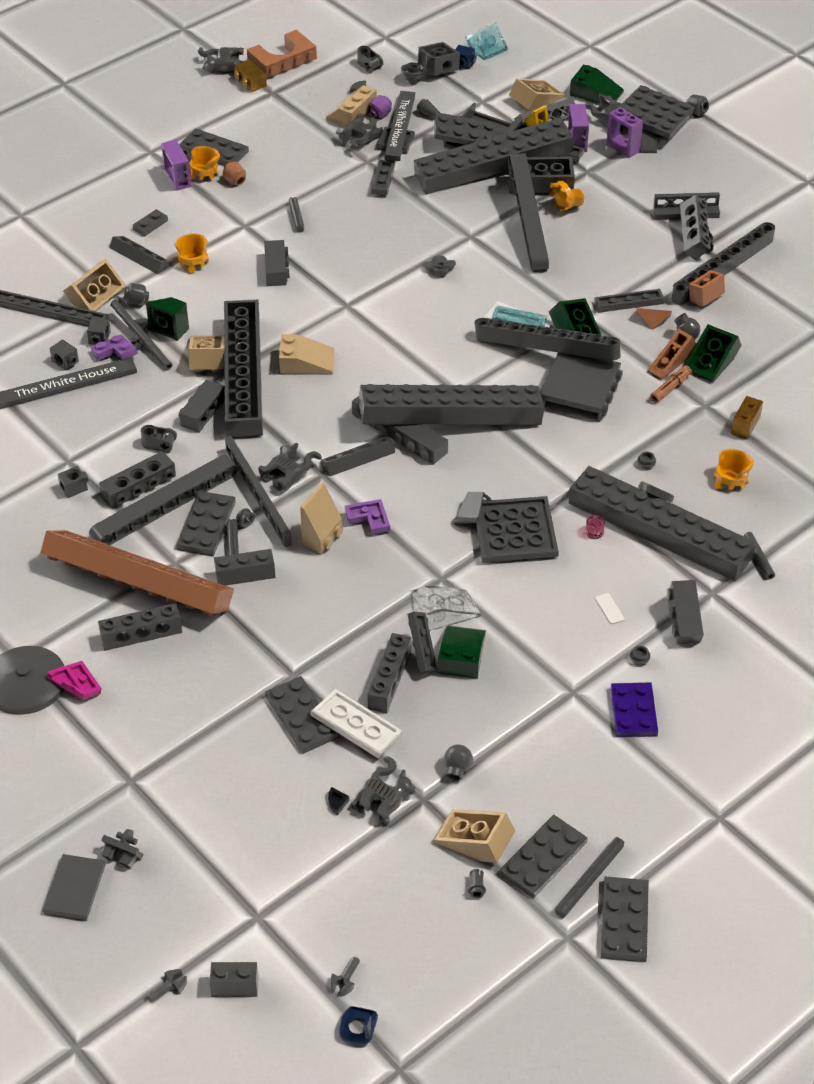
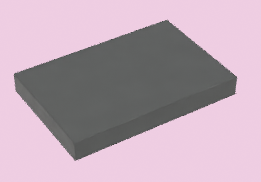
[43,854,106,921]

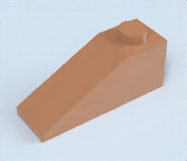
[648,329,696,380]

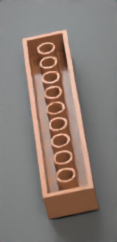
[40,529,234,616]

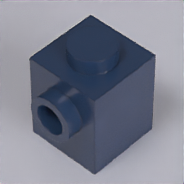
[455,45,477,69]

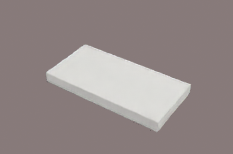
[311,689,402,758]

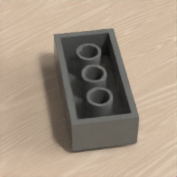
[507,157,575,193]

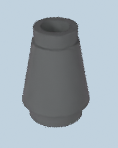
[417,99,440,119]

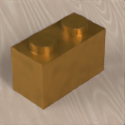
[234,59,267,92]
[731,396,763,439]

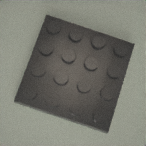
[618,85,695,139]
[475,496,559,563]

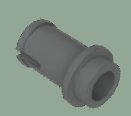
[468,869,486,898]

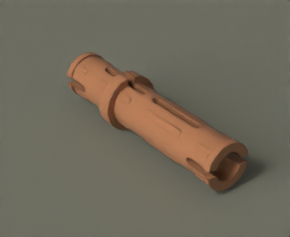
[650,365,692,403]

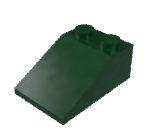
[570,64,624,104]
[549,298,602,335]
[684,324,742,382]
[438,625,486,679]

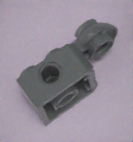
[401,42,460,82]

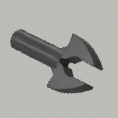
[331,957,360,997]
[147,969,187,1002]

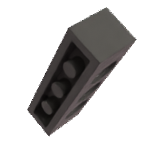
[680,194,711,260]
[99,451,176,508]
[98,603,182,651]
[367,633,411,713]

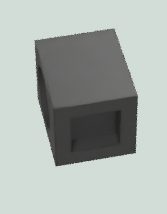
[87,317,111,345]
[50,339,79,370]
[57,466,89,498]

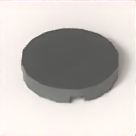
[638,481,674,503]

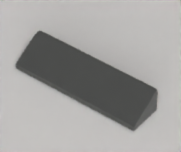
[110,236,171,274]
[320,437,395,476]

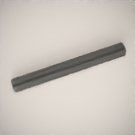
[555,837,625,918]

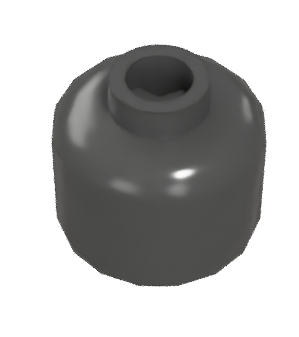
[686,94,709,116]
[124,283,149,307]

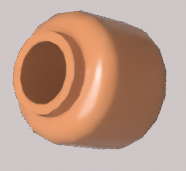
[222,162,246,186]

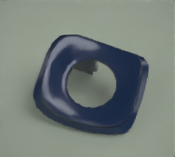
[339,1006,378,1046]

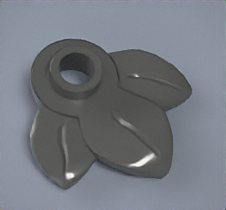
[423,255,456,276]

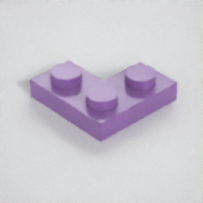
[90,335,138,360]
[345,499,390,534]

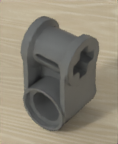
[357,46,384,72]
[141,425,177,452]

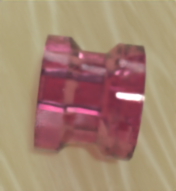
[585,515,605,539]

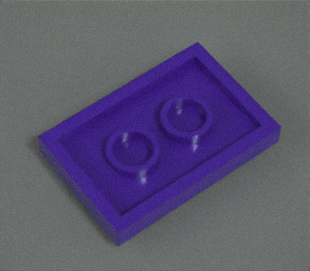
[610,682,658,737]

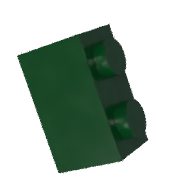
[146,297,189,341]

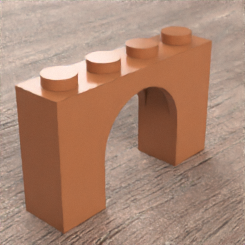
[247,29,317,79]

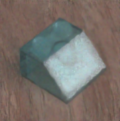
[465,22,509,60]

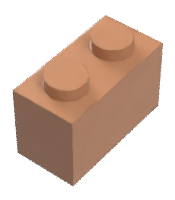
[689,270,725,306]

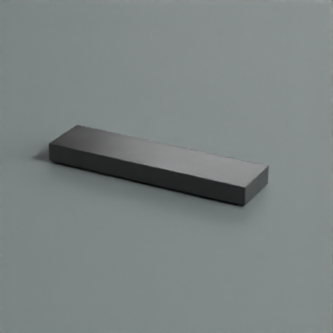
[594,289,665,313]

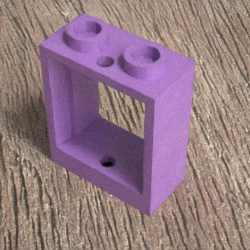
[568,104,589,152]
[606,107,643,158]
[161,140,191,191]

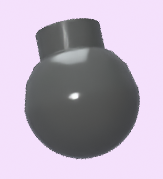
[674,313,701,340]
[444,744,473,780]

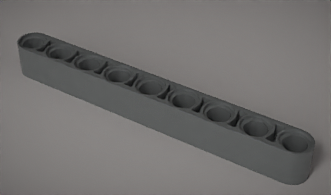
[509,153,549,271]
[671,222,775,305]
[474,318,621,361]
[89,455,238,545]

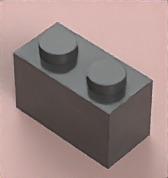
[210,962,259,997]

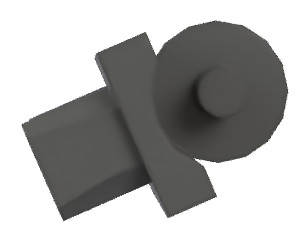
[101,829,144,868]

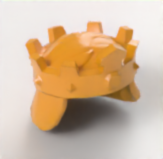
[189,146,220,180]
[549,181,585,213]
[174,233,209,274]
[713,449,754,490]

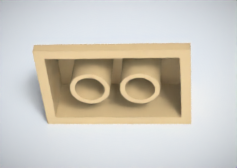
[326,85,377,126]
[63,258,126,311]

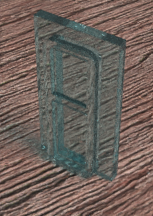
[492,305,548,327]

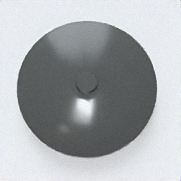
[0,646,64,714]

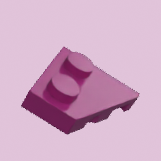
[47,661,102,700]

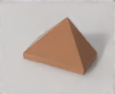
[636,308,672,330]

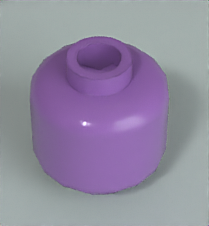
[369,95,392,118]

